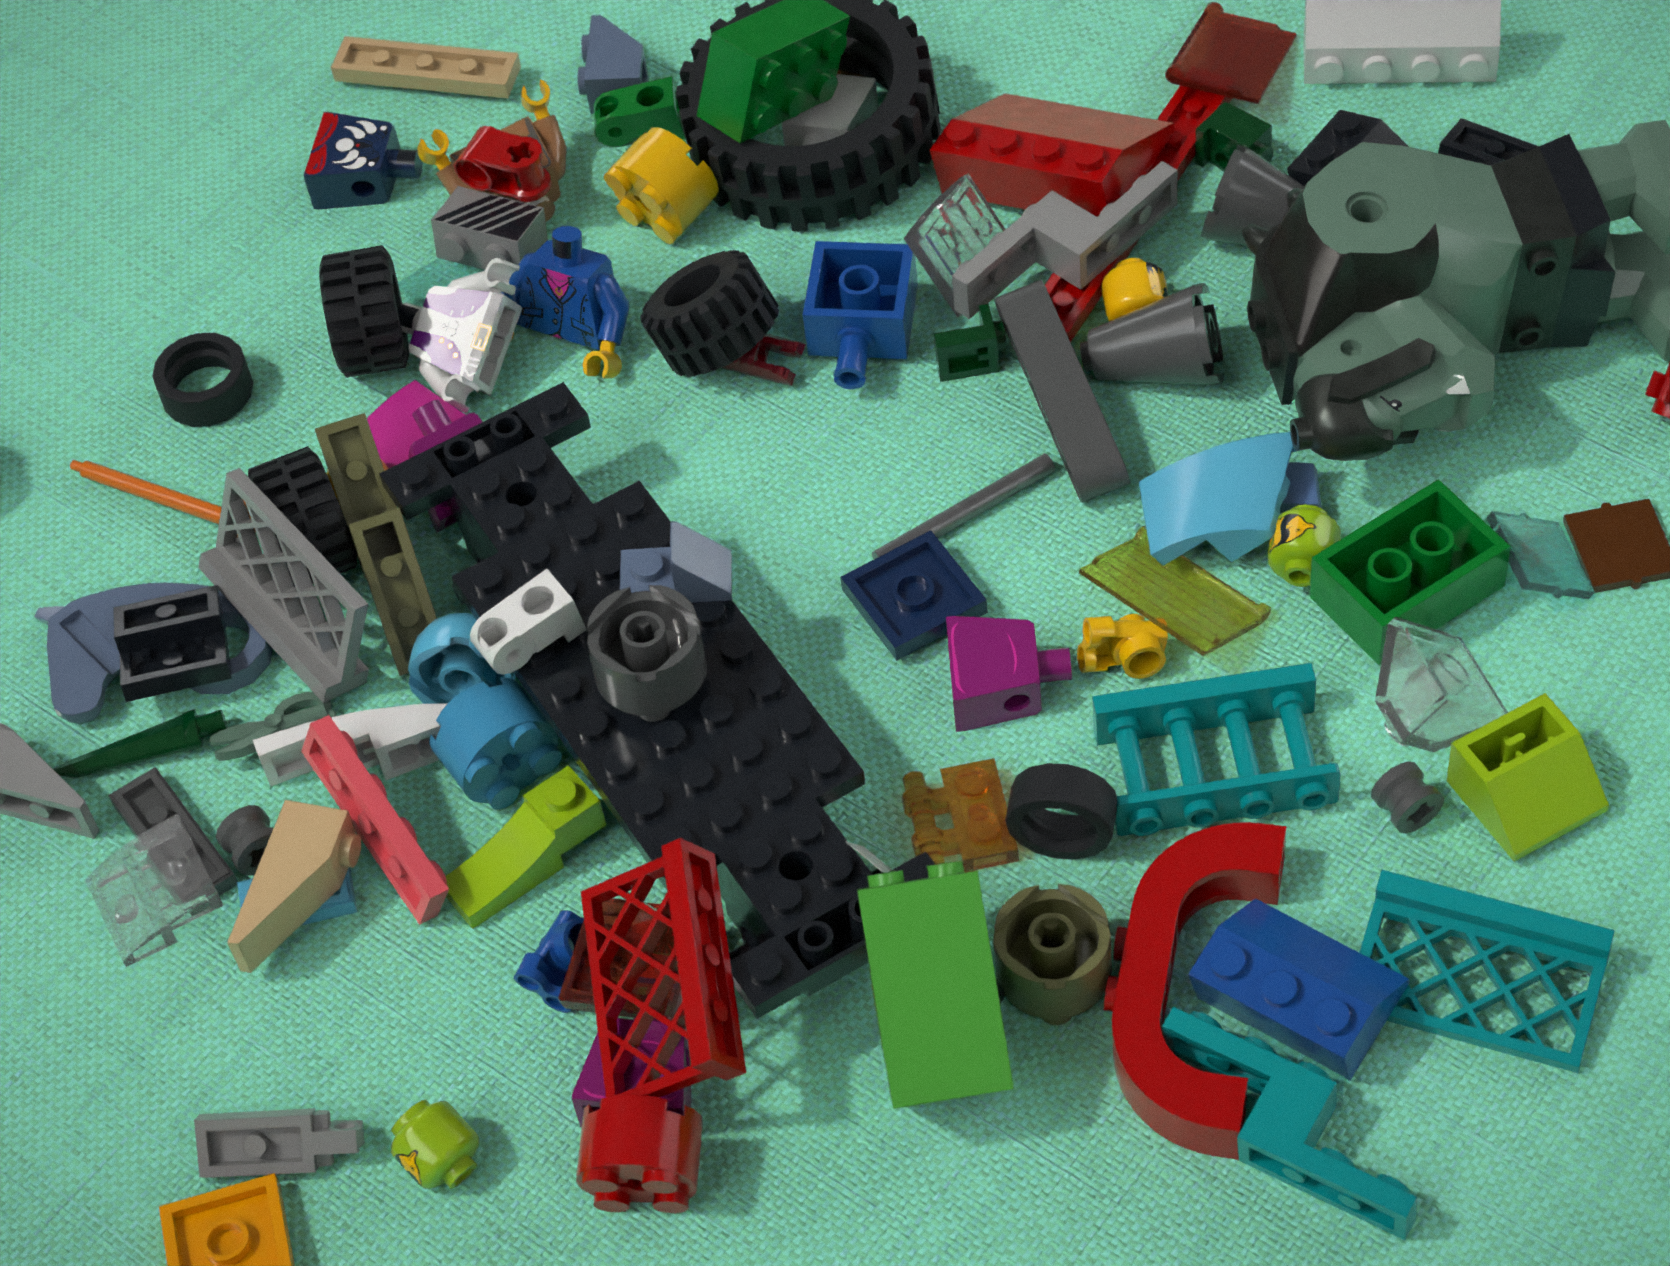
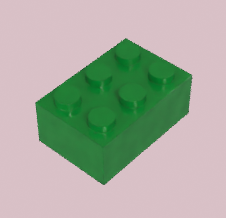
[697,0,850,143]
[1310,479,1511,666]

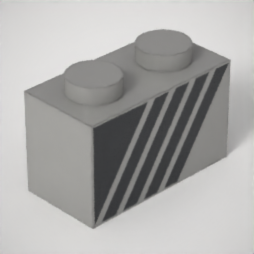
[431,186,548,270]

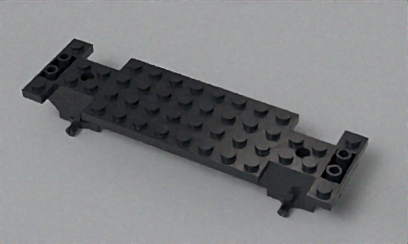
[379,382,935,1019]

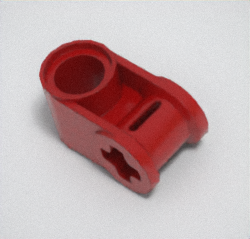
[454,126,552,202]

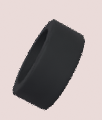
[152,332,253,427]
[1005,763,1117,859]

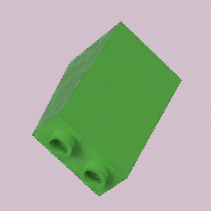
[857,860,1014,1109]

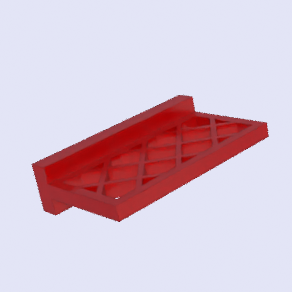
[581,838,747,1097]

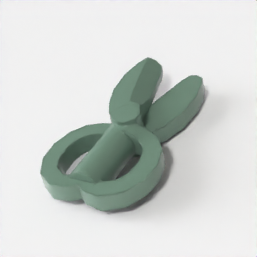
[209,692,337,761]

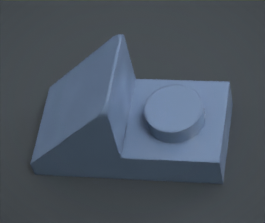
[620,521,732,603]

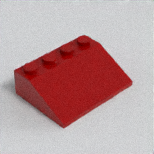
[930,93,1175,217]

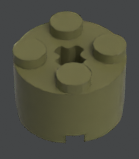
[993,884,1112,1025]

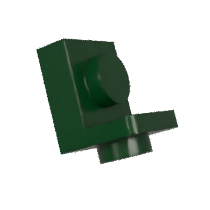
[934,304,1007,382]

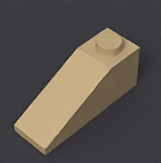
[227,800,361,973]

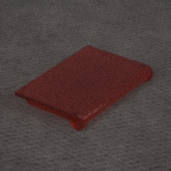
[1165,2,1297,104]

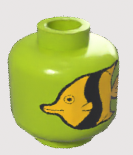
[1268,504,1341,587]
[391,1099,480,1189]

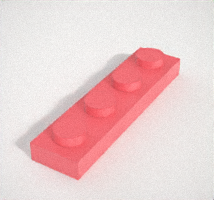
[301,715,449,925]

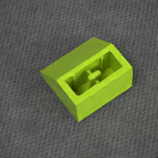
[1447,693,1609,862]

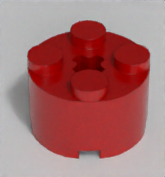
[576,1095,703,1214]

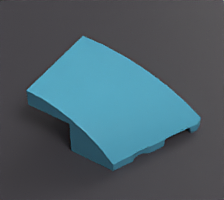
[1139,432,1300,566]

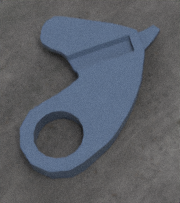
[34,582,273,724]

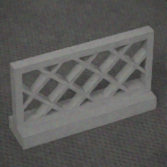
[199,468,369,703]

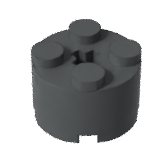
[587,585,707,722]

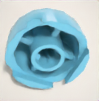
[408,613,516,704]

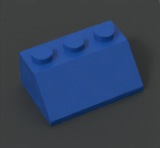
[1188,898,1410,1081]

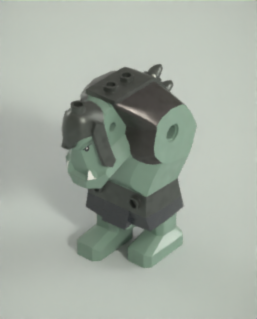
[1242,120,1670,461]

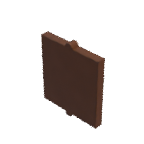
[1563,498,1670,593]

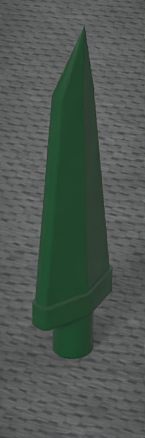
[53,709,228,778]

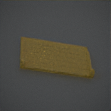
[1079,526,1271,657]

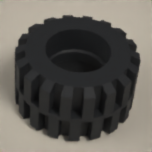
[319,245,409,378]
[641,250,779,377]
[248,446,357,587]

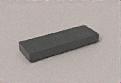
[108,767,237,913]

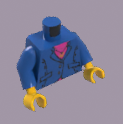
[501,226,629,379]

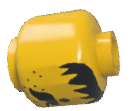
[1101,258,1169,321]

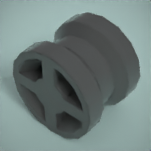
[1371,761,1444,834]
[216,805,273,875]

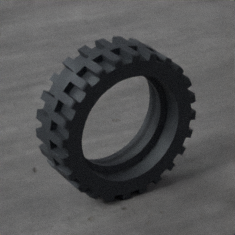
[676,0,941,231]

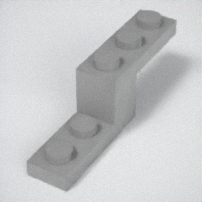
[952,161,1177,319]

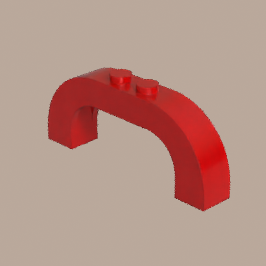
[1104,822,1287,1160]

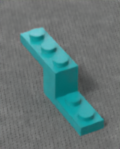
[1162,1007,1417,1240]

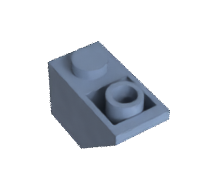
[578,15,649,114]

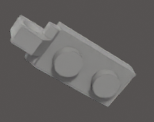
[194,1108,365,1178]

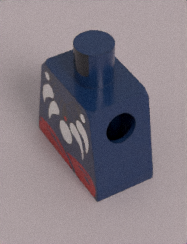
[303,112,423,209]

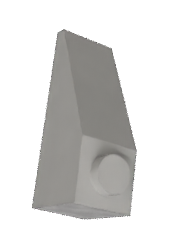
[0,723,99,839]

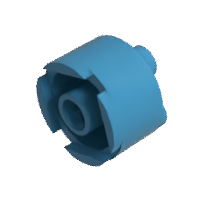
[429,678,562,810]

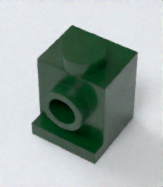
[1195,101,1274,171]

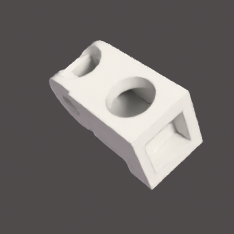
[470,569,586,674]

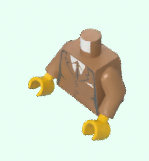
[417,80,567,222]

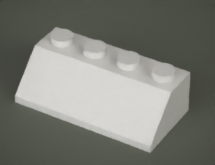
[1303,0,1501,84]

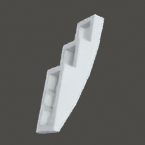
[253,703,448,786]

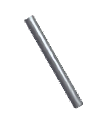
[872,453,1055,559]

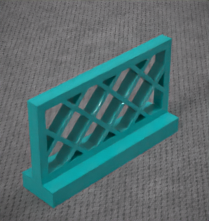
[1359,870,1615,1073]

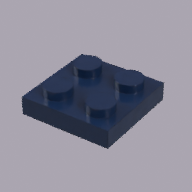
[840,530,988,661]

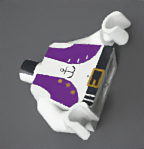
[398,258,522,413]

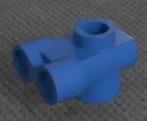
[514,910,589,1013]

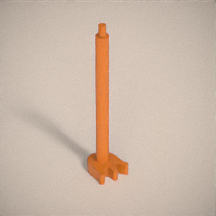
[70,460,256,538]

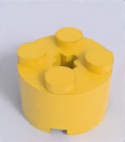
[604,127,719,244]

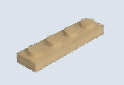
[331,36,521,98]

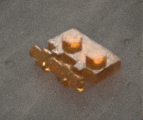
[901,758,1019,871]

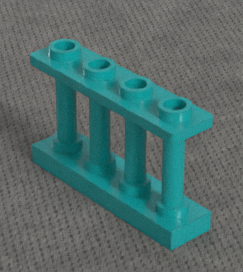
[1092,663,1341,836]

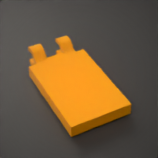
[159,1173,295,1266]

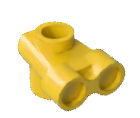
[1077,614,1168,679]

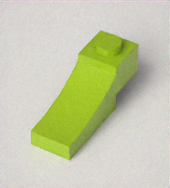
[446,765,606,929]

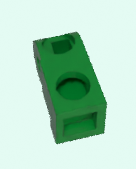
[594,76,686,147]

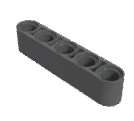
[994,279,1130,503]

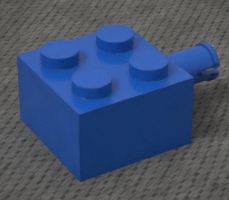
[803,241,918,390]

